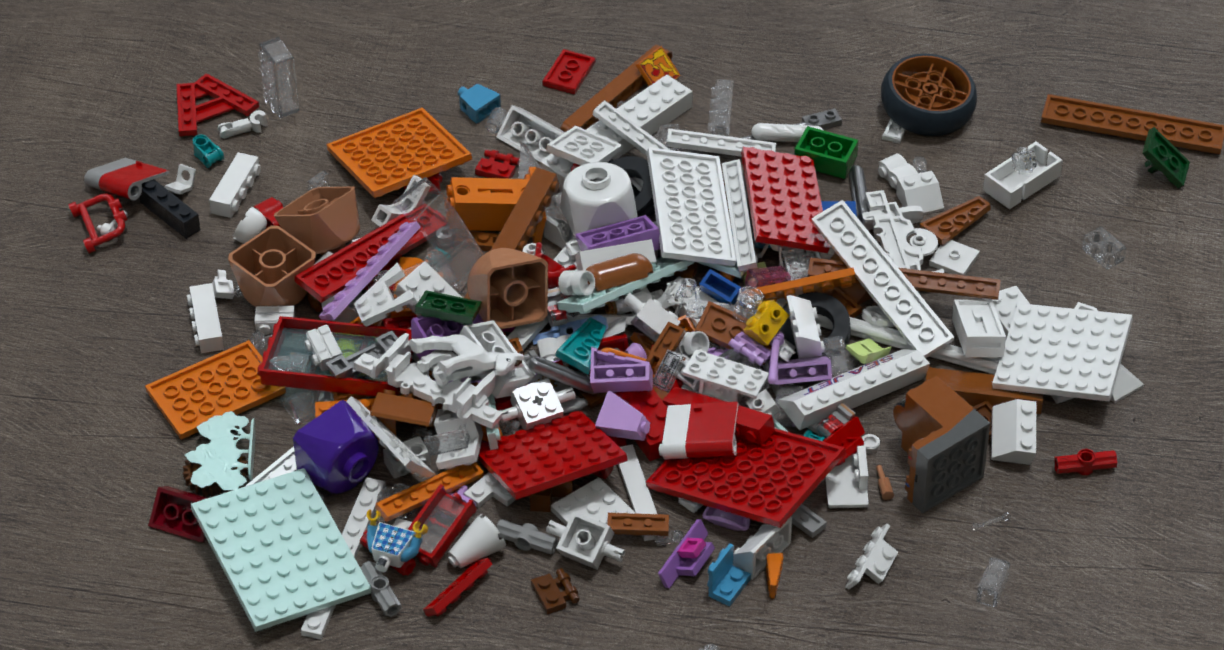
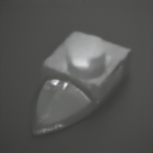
[269,352,310,373]

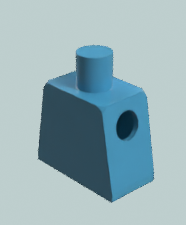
[458,84,501,124]

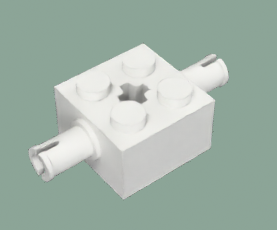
[622,293,680,342]
[500,378,576,430]
[546,511,625,569]

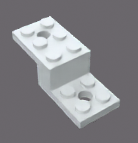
[434,409,483,470]

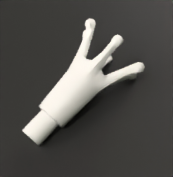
[658,282,687,309]

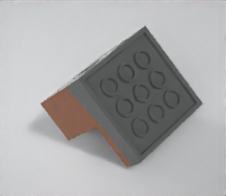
[893,376,990,513]

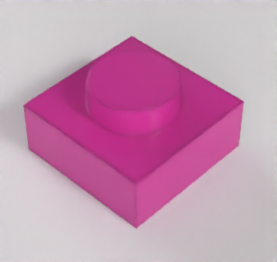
[677,538,706,558]

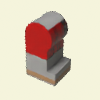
[546,287,567,327]
[817,402,856,438]

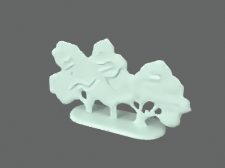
[185,411,255,490]

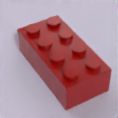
[614,389,667,461]

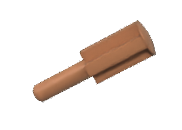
[876,465,894,500]

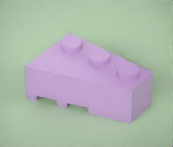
[590,347,653,393]

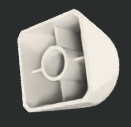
[560,162,638,240]

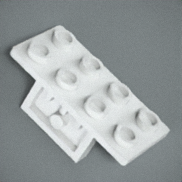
[682,350,769,402]
[825,446,869,508]

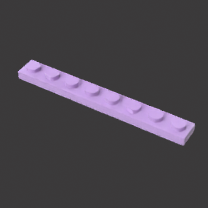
[319,221,420,321]

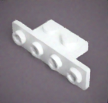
[845,523,898,589]

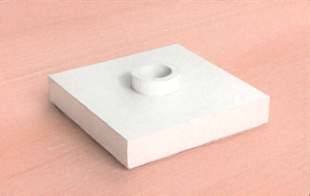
[929,240,980,275]

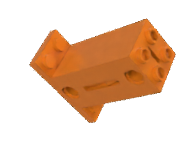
[444,167,547,244]

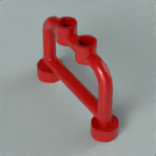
[68,194,128,253]

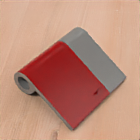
[84,158,169,200]

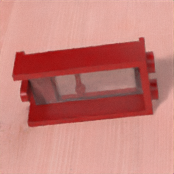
[407,484,477,568]

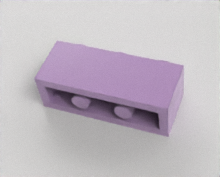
[768,356,832,385]

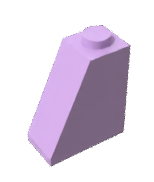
[595,391,650,441]

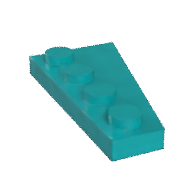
[555,317,606,374]

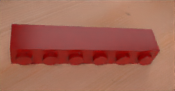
[662,386,775,445]

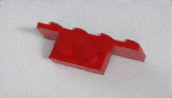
[822,417,865,466]

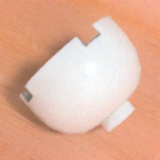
[233,207,267,244]

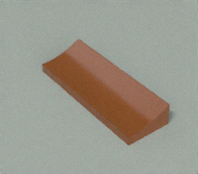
[926,367,1043,414]

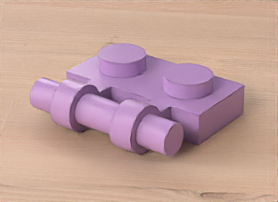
[728,332,771,366]

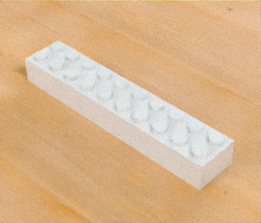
[540,75,692,192]

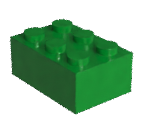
[794,126,858,179]

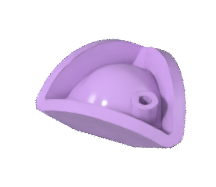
[703,506,750,531]

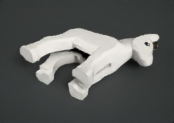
[409,335,524,387]

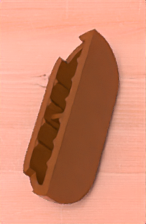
[585,253,653,291]

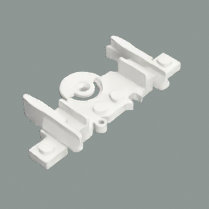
[862,190,944,293]
[353,333,503,429]

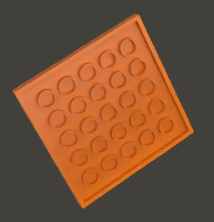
[326,107,472,198]

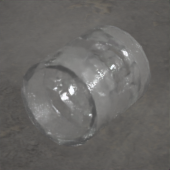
[733,286,764,323]

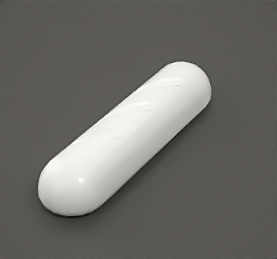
[751,123,823,142]

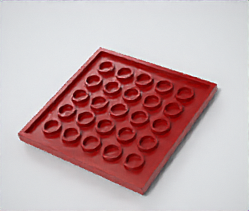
[477,411,628,500]

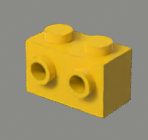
[743,300,790,345]

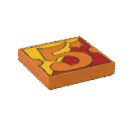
[636,46,680,86]

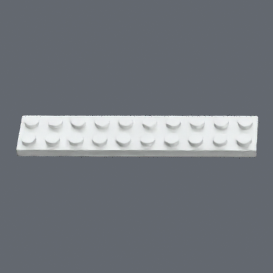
[811,200,954,358]

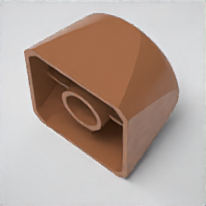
[274,186,360,255]
[228,226,316,307]
[467,248,548,329]

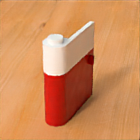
[659,401,738,460]

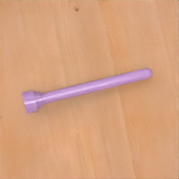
[768,331,784,384]

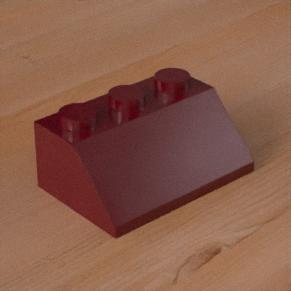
[148,486,208,543]

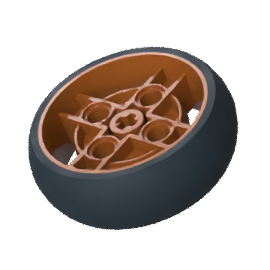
[881,53,977,136]

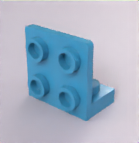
[707,544,751,606]

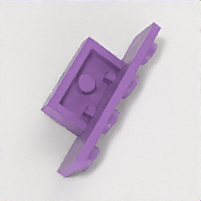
[658,519,715,588]

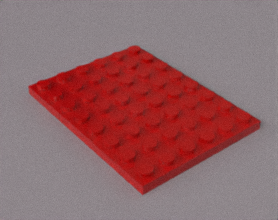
[646,428,846,528]

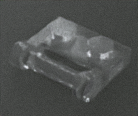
[781,249,815,281]

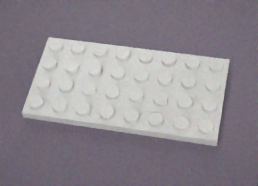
[647,147,737,266]

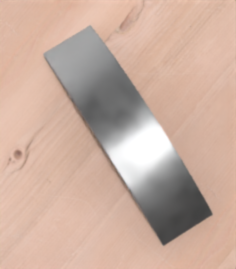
[325,330,398,378]

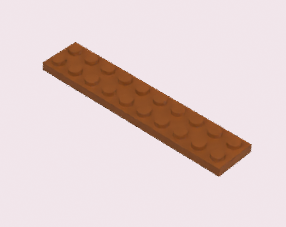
[1041,94,1224,154]

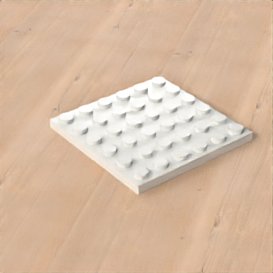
[992,303,1133,402]

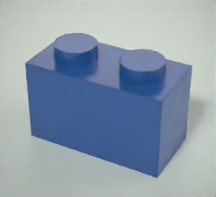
[699,269,742,311]

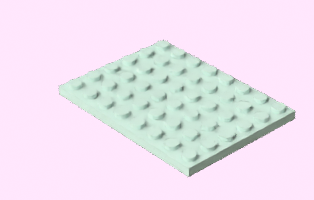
[191,468,371,632]

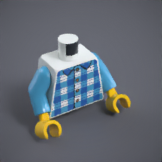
[366,509,428,572]

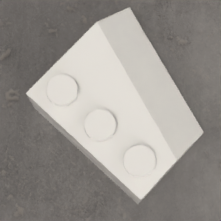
[787,295,825,359]

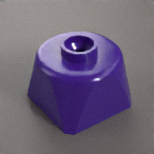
[293,400,379,494]

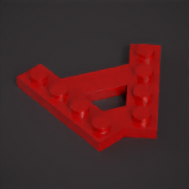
[177,73,259,137]

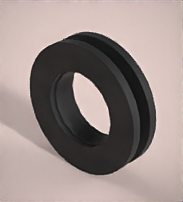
[610,156,655,217]
[779,292,851,360]

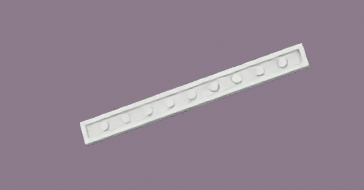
[301,477,386,639]

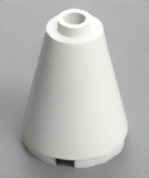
[448,514,506,568]

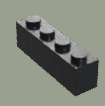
[139,179,201,239]

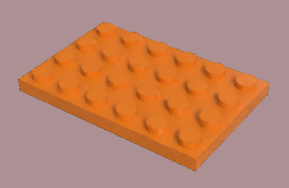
[145,340,286,440]

